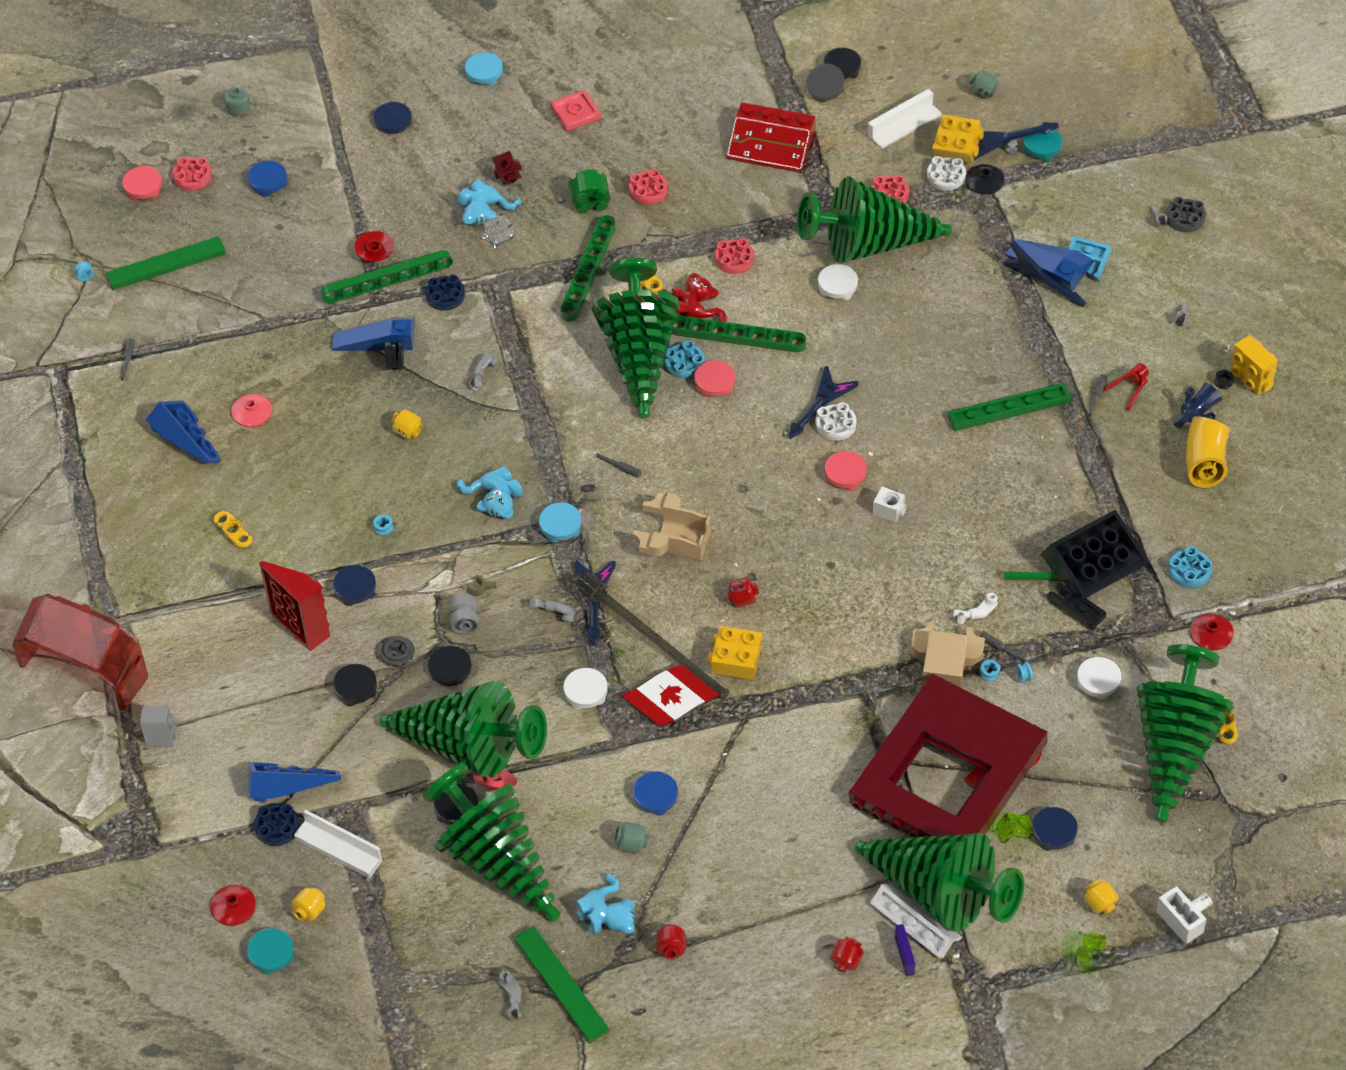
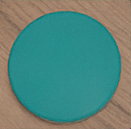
[1023,130,1062,162]
[247,928,294,975]

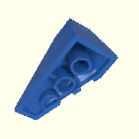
[1006,239,1094,291]
[332,317,415,351]
[146,400,221,464]
[248,762,341,802]

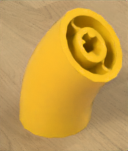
[1185,416,1230,488]

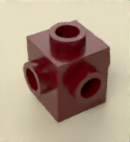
[492,150,522,185]

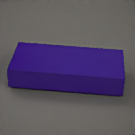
[894,924,915,976]

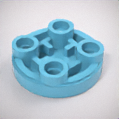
[465,52,503,86]
[664,340,705,379]
[539,503,581,542]
[1168,546,1213,588]

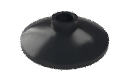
[966,164,1005,195]

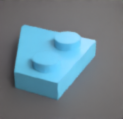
[1068,236,1112,282]

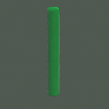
[1003,571,1061,580]

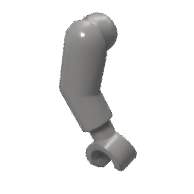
[469,353,498,392]
[529,598,575,622]
[499,970,522,1021]

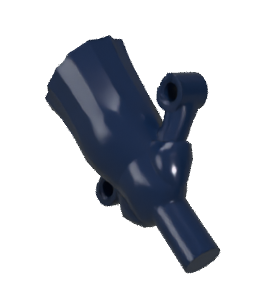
[1174,383,1222,429]

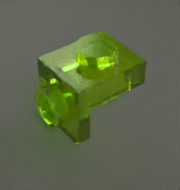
[995,813,1033,844]
[1077,933,1107,970]

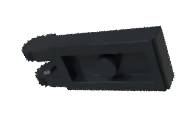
[1046,583,1107,630]

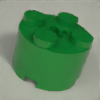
[568,169,610,214]

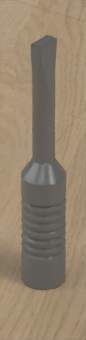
[122,338,135,381]
[1089,374,1108,416]
[596,453,642,477]
[980,631,1026,663]

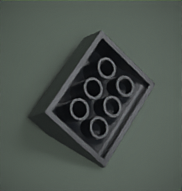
[1041,509,1150,600]

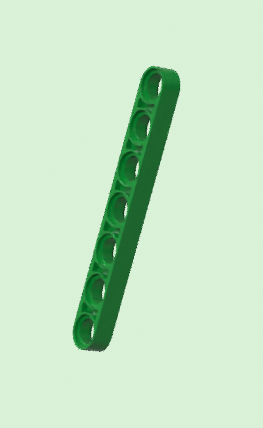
[560,215,616,322]
[320,250,453,304]
[671,316,806,352]

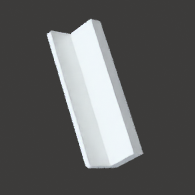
[868,89,941,149]
[294,810,382,878]
[870,883,962,958]

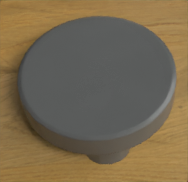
[806,64,845,103]
[1166,197,1206,232]

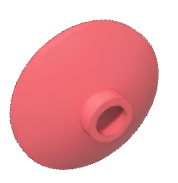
[231,394,272,427]
[473,770,517,793]

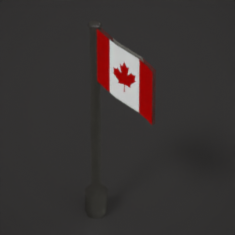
[576,572,729,728]

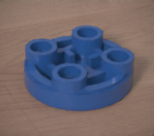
[248,161,287,197]
[633,771,678,816]

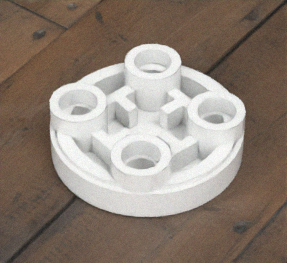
[927,156,966,190]
[818,264,858,300]
[815,402,857,441]
[1077,657,1121,700]
[564,668,607,709]

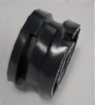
[385,341,404,370]

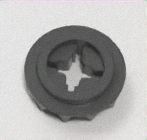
[380,636,415,668]

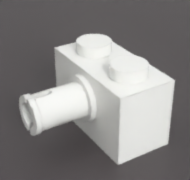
[1156,886,1212,944]

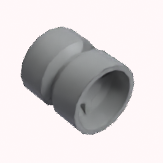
[449,594,479,634]

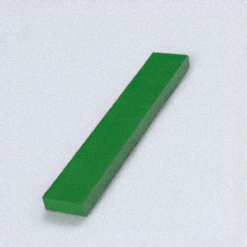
[106,236,226,290]
[947,383,1071,432]
[514,926,609,1044]

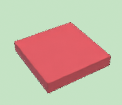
[550,90,601,131]

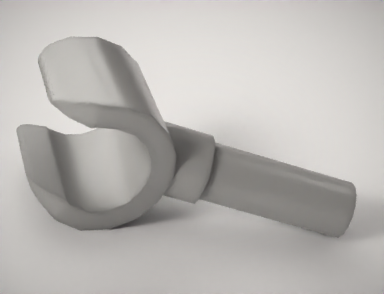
[1004,139,1018,154]
[1151,205,1168,227]
[1174,303,1188,326]

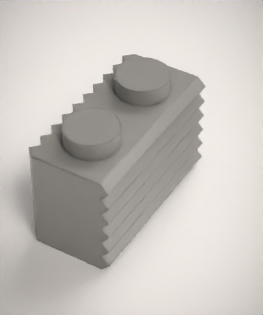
[140,705,178,747]

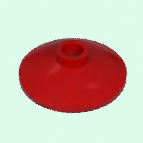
[354,231,394,262]
[1190,613,1234,651]
[210,885,256,926]

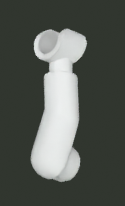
[953,593,998,624]

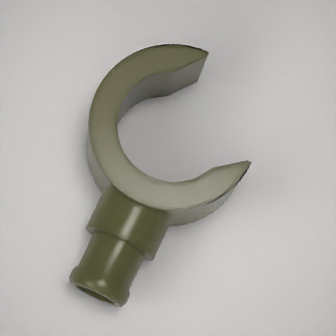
[466,575,497,597]

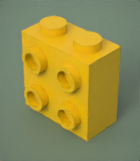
[932,115,984,163]
[1230,335,1278,396]
[708,626,762,680]

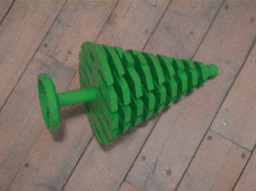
[796,176,952,263]
[591,258,680,419]
[1136,644,1234,823]
[380,680,547,778]
[422,762,560,922]
[855,833,1025,931]

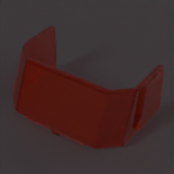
[12,594,148,711]

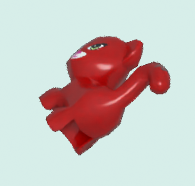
[672,273,727,322]

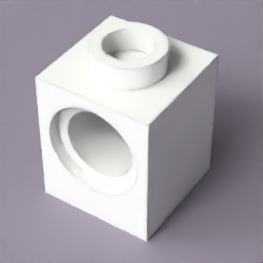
[873,487,907,523]

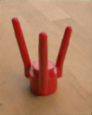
[1104,363,1149,410]

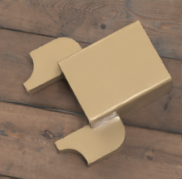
[632,492,711,561]
[911,622,985,687]

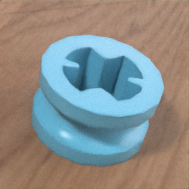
[74,261,94,281]
[373,515,393,536]
[979,660,1000,681]
[1016,662,1033,683]

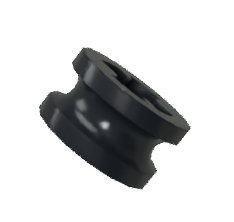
[1214,370,1234,389]

